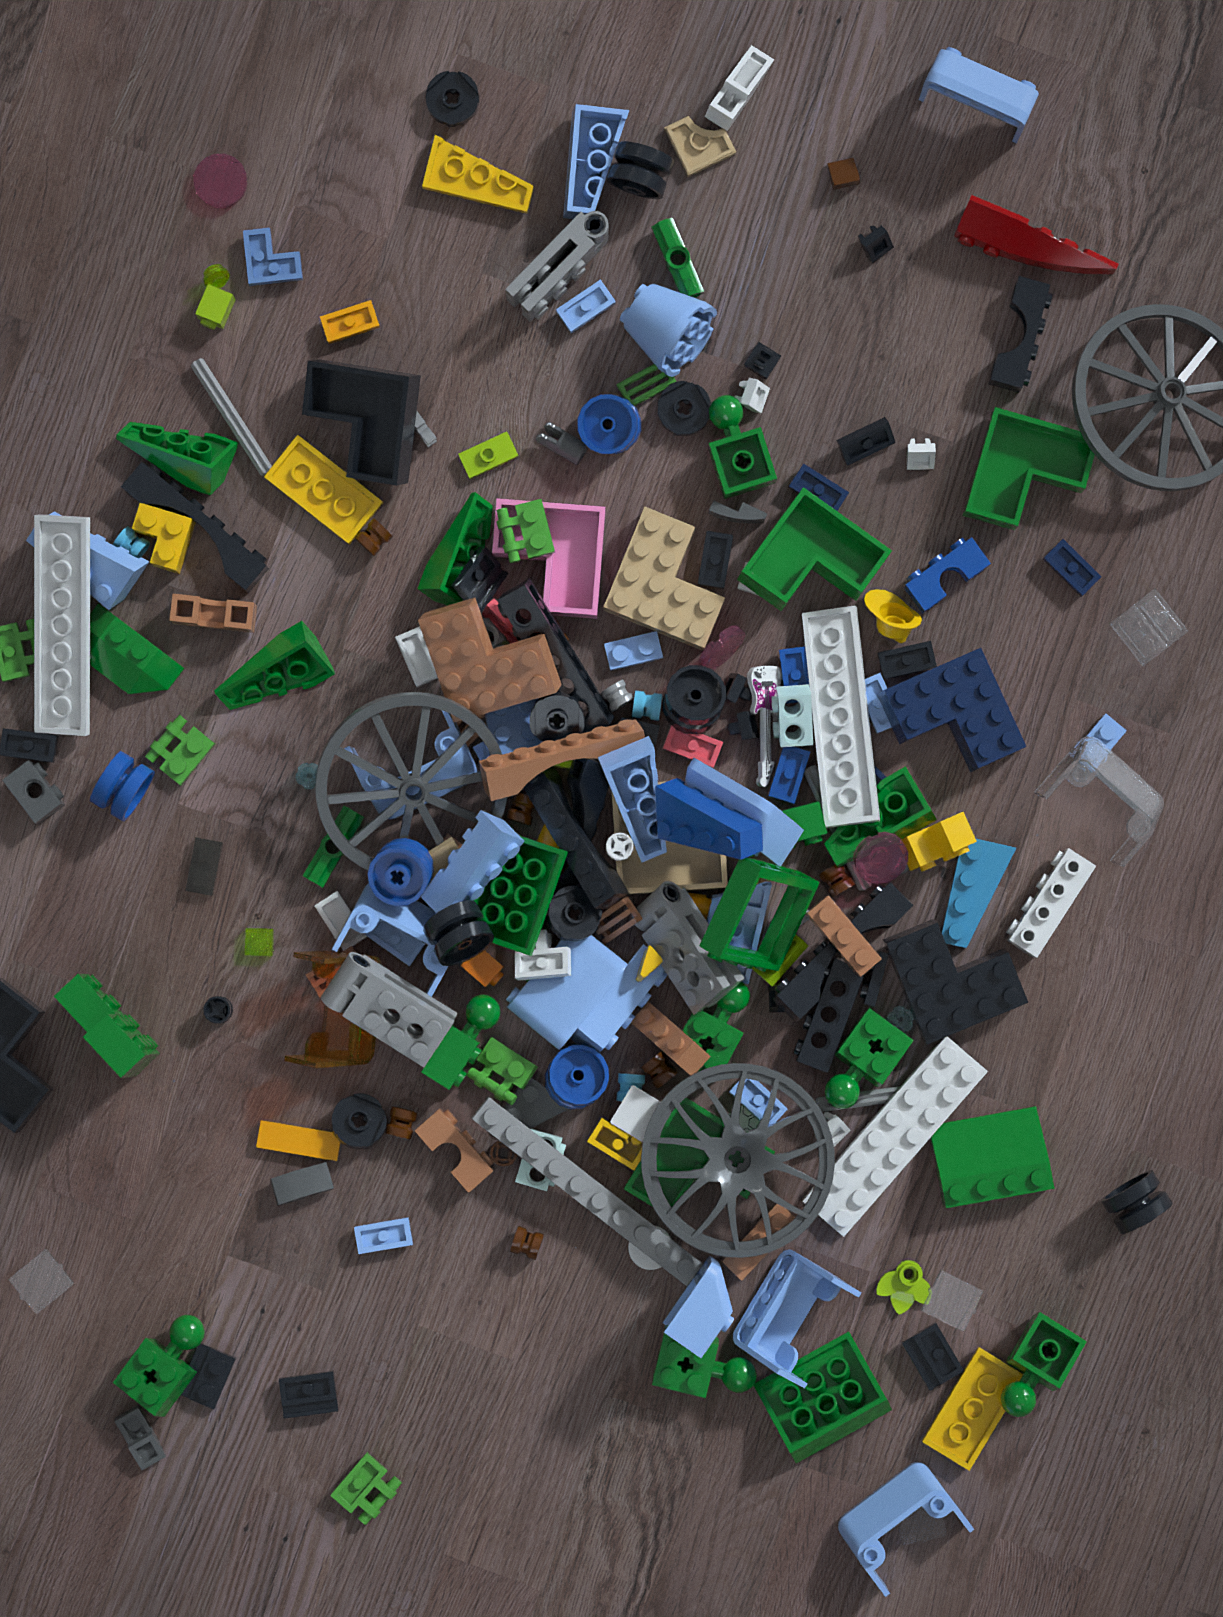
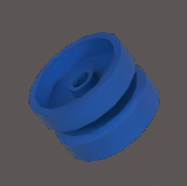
[578,394,641,454]
[90,751,155,822]
[368,838,434,906]
[545,1045,609,1109]

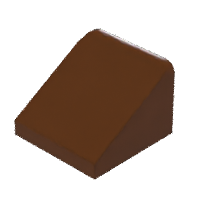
[827,158,860,190]

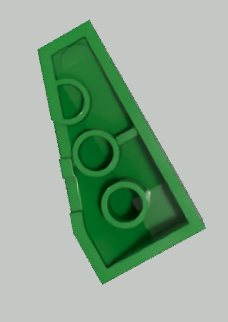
[214,621,335,710]

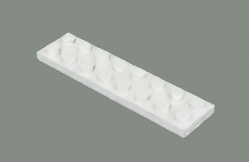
[34,514,90,736]
[802,606,880,828]
[802,1036,988,1237]

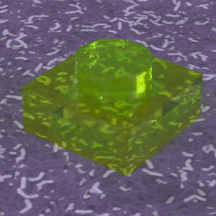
[245,928,274,956]

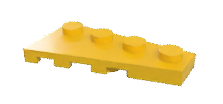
[422,135,534,214]

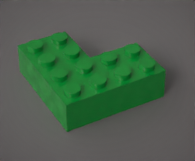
[962,407,1095,530]
[737,487,892,611]
[54,974,160,1078]
[624,1097,775,1207]

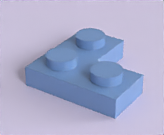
[243,228,303,286]

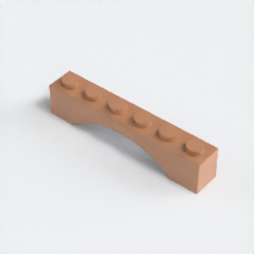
[479,719,645,801]

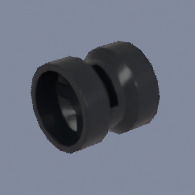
[203,996,233,1023]

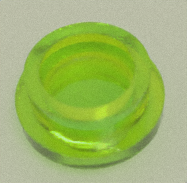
[203,264,230,288]

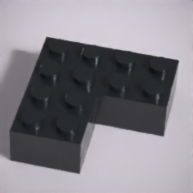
[302,359,421,486]
[883,919,1029,1044]
[0,978,54,1133]

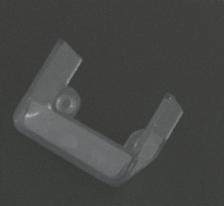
[1034,736,1164,867]

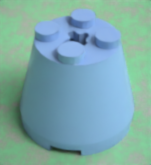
[620,284,717,377]

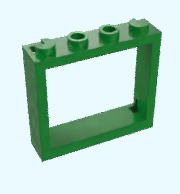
[699,857,820,972]

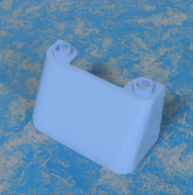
[506,935,628,1050]

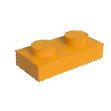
[320,300,380,344]

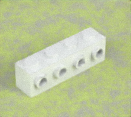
[1006,848,1096,958]

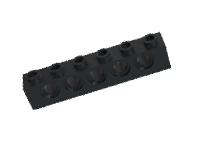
[497,578,614,734]

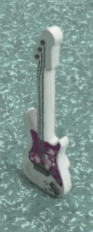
[747,666,782,787]

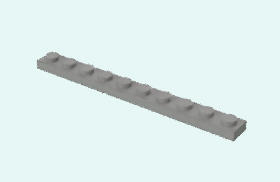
[471,1097,703,1286]

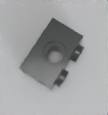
[2,760,65,825]

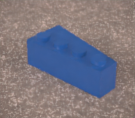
[655,778,763,860]

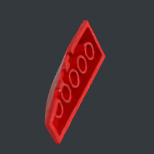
[954,195,1119,274]

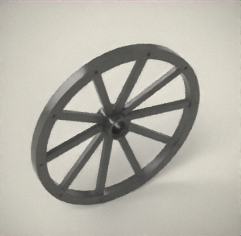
[1072,304,1223,491]
[315,692,507,874]

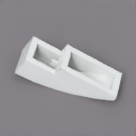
[705,45,774,131]

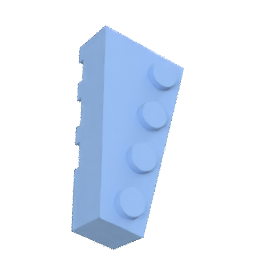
[563,104,629,219]
[26,512,150,610]
[598,736,667,863]
[421,810,524,913]
[570,944,667,1053]

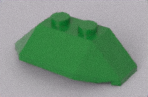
[90,603,185,694]

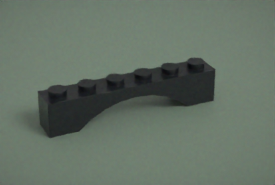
[121,462,269,593]
[545,758,609,918]
[523,766,630,909]
[773,882,913,1022]

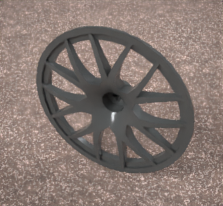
[641,1063,835,1258]

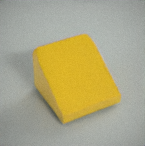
[636,945,663,982]

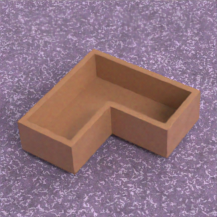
[418,598,562,723]

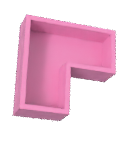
[492,499,605,619]

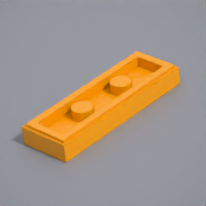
[256,1120,341,1161]

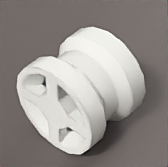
[606,833,633,861]

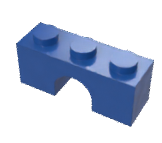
[904,537,991,614]

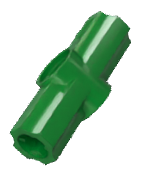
[651,217,704,298]
[303,806,365,888]

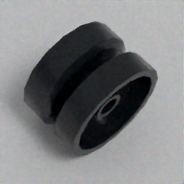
[607,141,674,200]
[663,665,726,734]
[423,900,494,966]
[1101,1170,1173,1235]

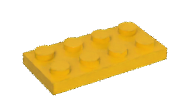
[264,435,383,545]
[921,1347,1023,1471]

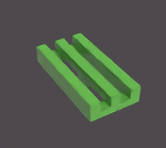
[616,364,676,406]

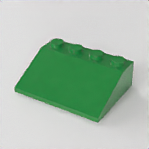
[473,836,568,956]
[931,1106,1055,1208]
[753,1331,892,1464]

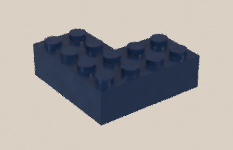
[877,648,1027,773]

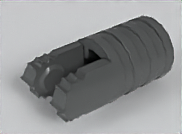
[535,422,588,465]

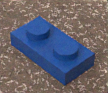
[779,646,810,704]
[768,746,810,804]

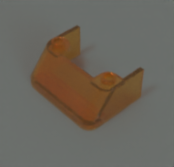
[284,951,382,1068]

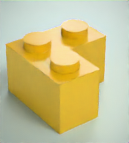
[132,503,196,574]
[897,812,977,872]
[587,1117,643,1170]

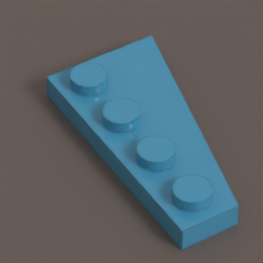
[941,838,1016,948]

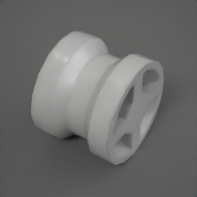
[600,679,634,712]

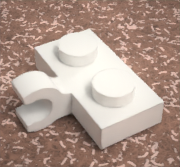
[515,930,571,981]

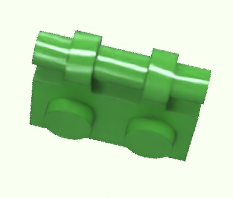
[496,499,555,563]
[0,619,34,682]
[145,715,216,786]
[467,1037,538,1105]
[330,1452,402,1525]

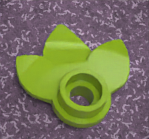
[876,1260,931,1314]

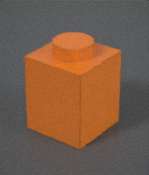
[461,950,504,987]

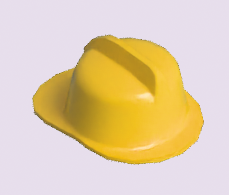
[864,589,922,643]

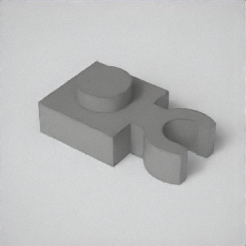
[415,411,437,448]

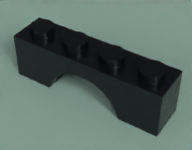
[988,276,1053,393]

